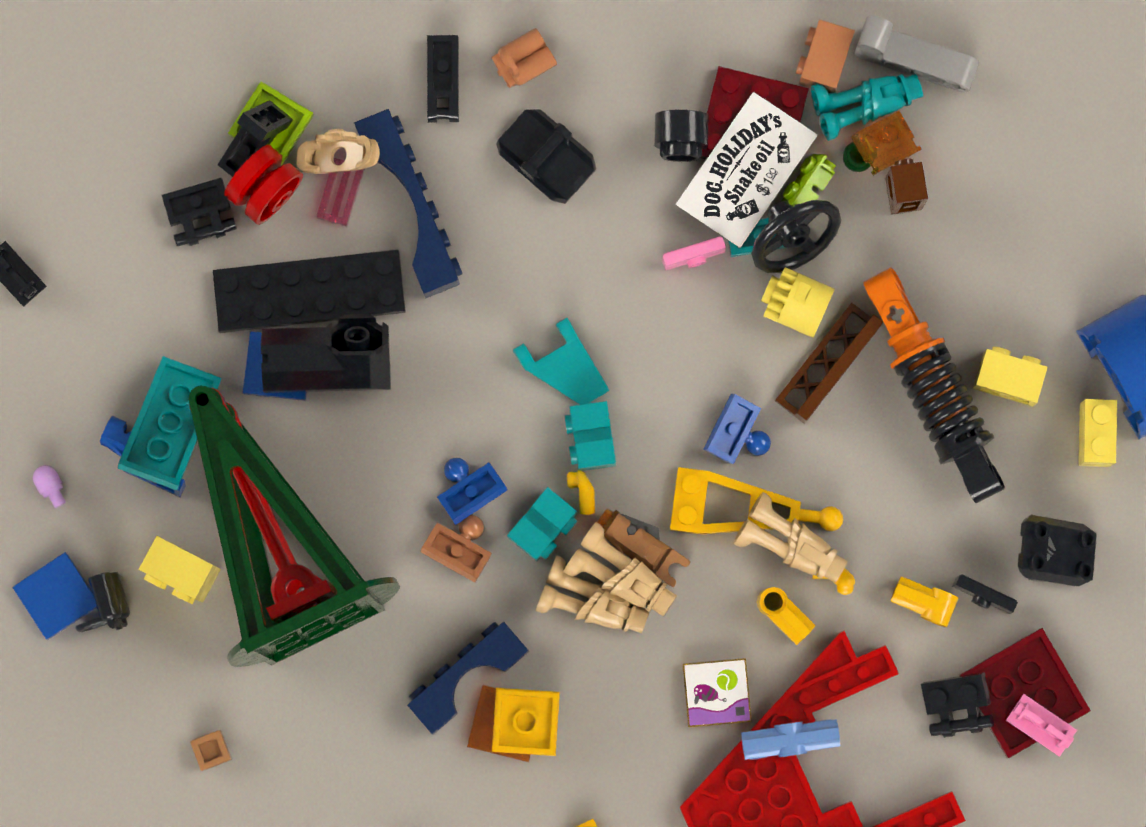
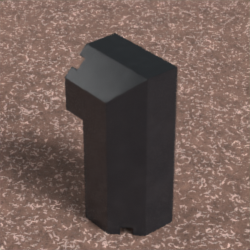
[261,314,391,393]

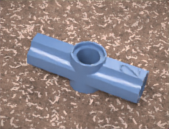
[741,719,841,760]

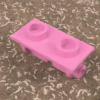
[1006,694,1077,757]

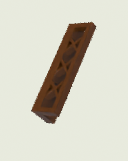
[775,303,883,424]

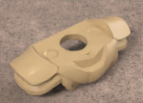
[296,129,380,174]

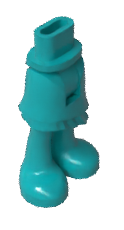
[811,74,924,141]

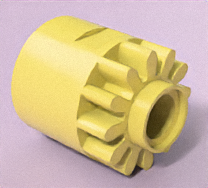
[761,267,835,338]

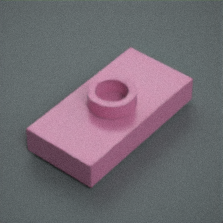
[662,236,726,271]

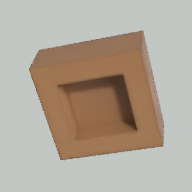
[190,730,232,771]

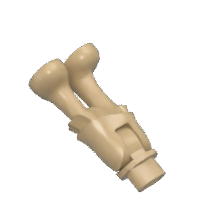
[733,492,848,583]
[563,522,677,617]
[535,555,649,633]

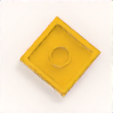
[492,688,560,756]

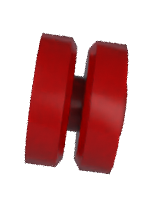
[224,144,303,225]

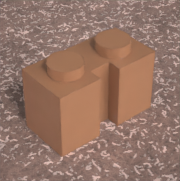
[796,19,855,93]

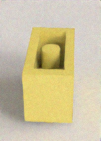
[973,346,1048,407]
[1078,399,1117,467]

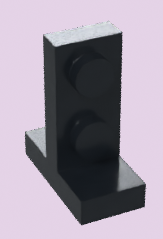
[217,100,293,177]

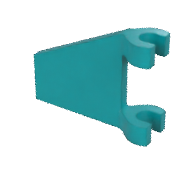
[513,318,610,405]

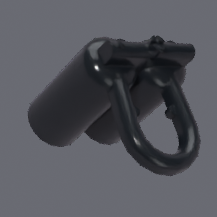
[76,572,130,632]

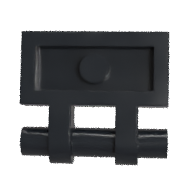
[162,178,237,247]
[921,672,994,738]

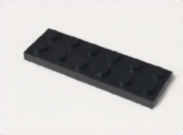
[213,250,406,333]

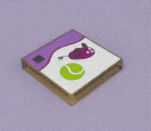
[682,658,752,728]

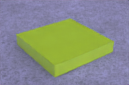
[228,81,314,165]

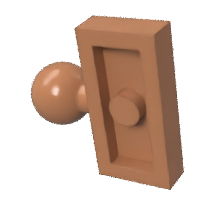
[420,515,492,583]

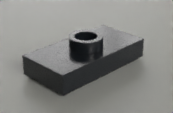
[952,574,1018,614]

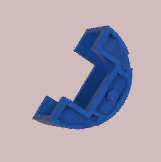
[1076,295,1146,440]

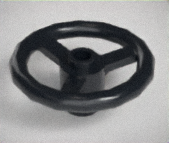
[751,200,841,273]

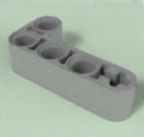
[855,16,979,92]

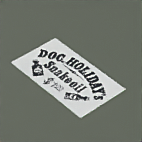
[675,92,818,248]

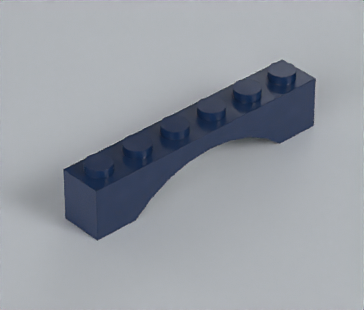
[354,109,463,299]

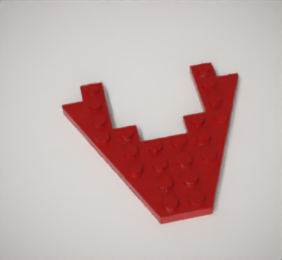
[679,631,966,827]

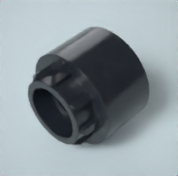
[654,110,709,162]

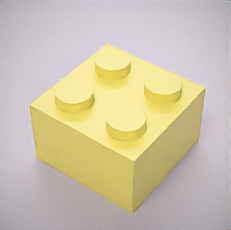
[138,536,221,605]

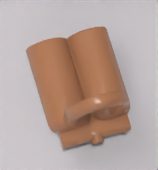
[491,28,557,88]

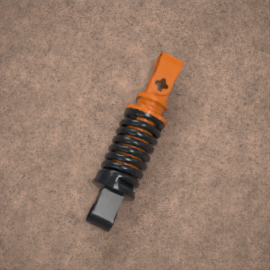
[863,267,1005,503]

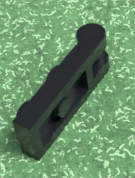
[427,35,459,123]

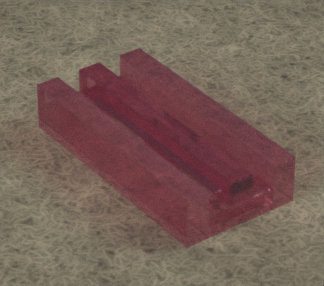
[316,158,365,227]

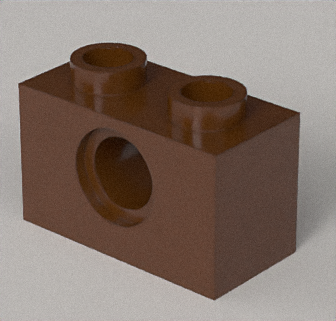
[885,158,928,215]

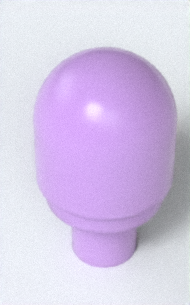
[33,465,66,508]

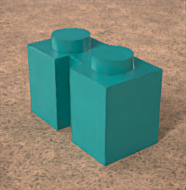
[564,401,616,471]
[507,487,578,562]

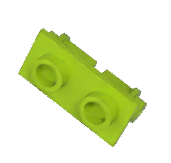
[782,154,836,206]

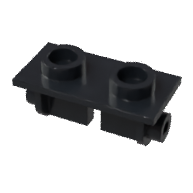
[0,241,47,307]

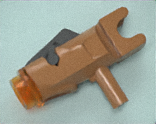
[597,508,691,587]

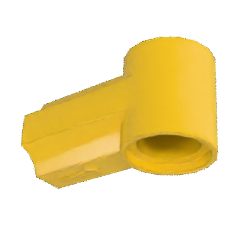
[890,576,959,627]
[756,587,816,645]

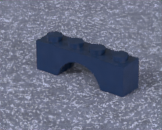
[407,621,529,735]

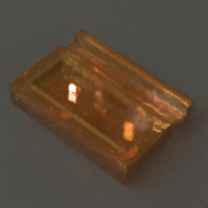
[851,111,922,176]

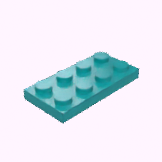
[117,356,222,490]

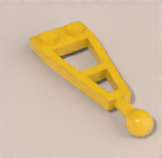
[670,467,843,534]

